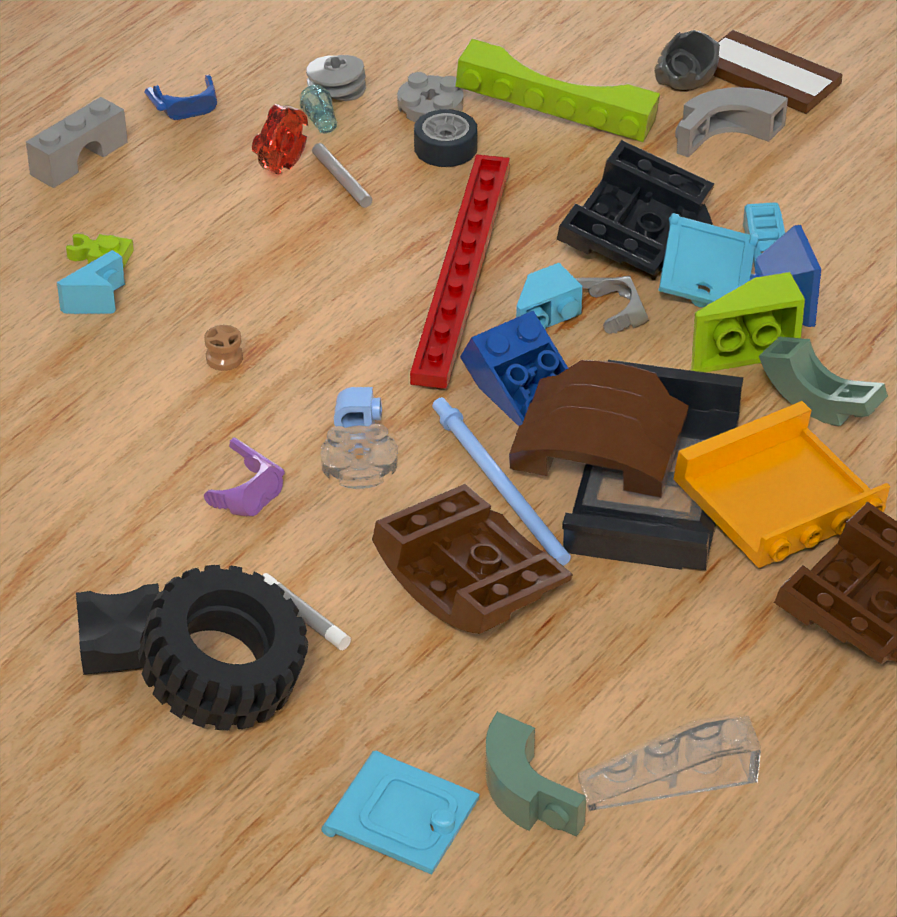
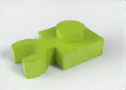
[66,234,134,269]

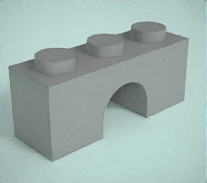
[26,97,128,188]

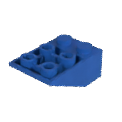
[460,311,568,426]

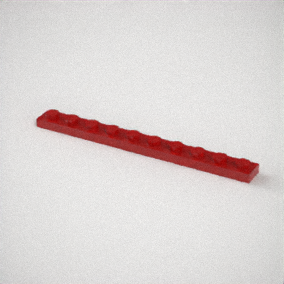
[410,154,510,389]

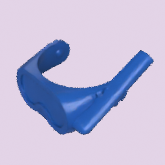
[144,74,217,120]

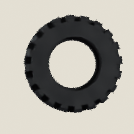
[138,565,308,731]

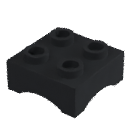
[76,583,159,675]

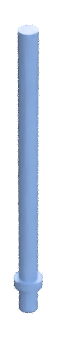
[432,397,571,566]

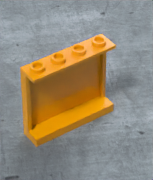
[673,401,890,568]

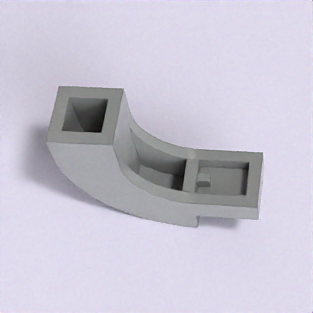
[675,87,788,157]

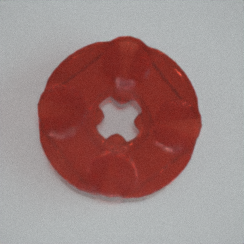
[252,104,308,175]

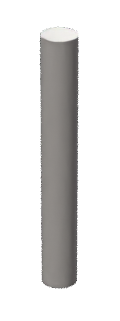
[312,143,372,208]

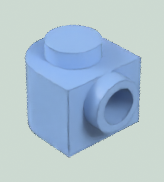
[333,387,382,436]

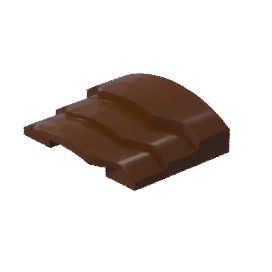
[509,360,689,498]
[372,484,573,634]
[774,502,897,664]

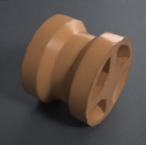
[204,325,243,371]

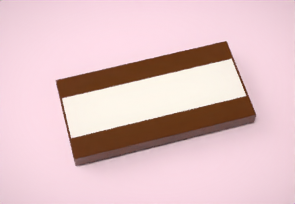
[713,30,843,114]

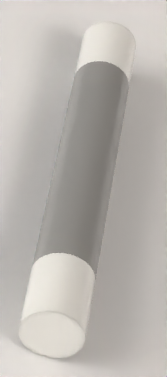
[263,573,351,650]

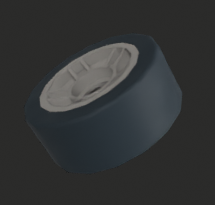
[414,109,477,167]

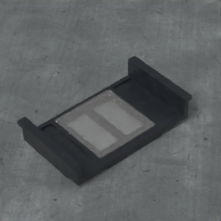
[562,360,744,570]

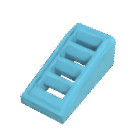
[743,202,785,267]

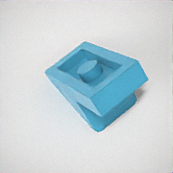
[57,250,125,314]

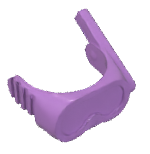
[204,437,285,516]

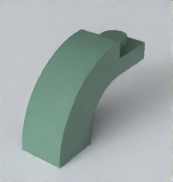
[759,337,888,426]
[486,711,586,837]

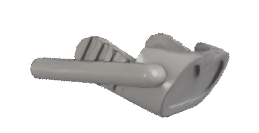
[575,276,649,334]

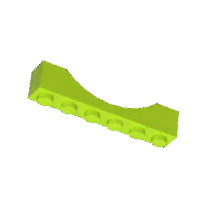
[455,39,660,142]

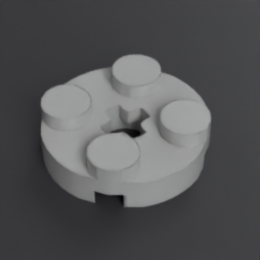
[397,72,463,122]

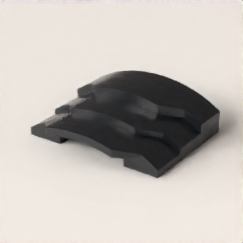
[557,140,715,275]

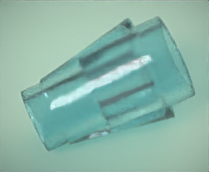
[299,85,337,134]

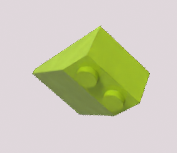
[691,272,805,372]

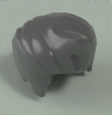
[654,30,720,91]

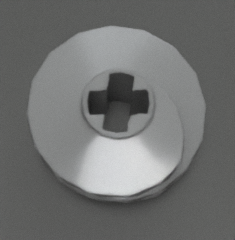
[306,55,366,101]

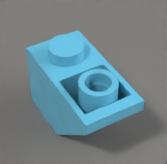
[516,263,583,329]

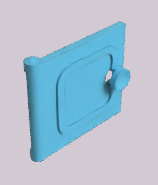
[658,213,759,307]
[321,751,480,875]

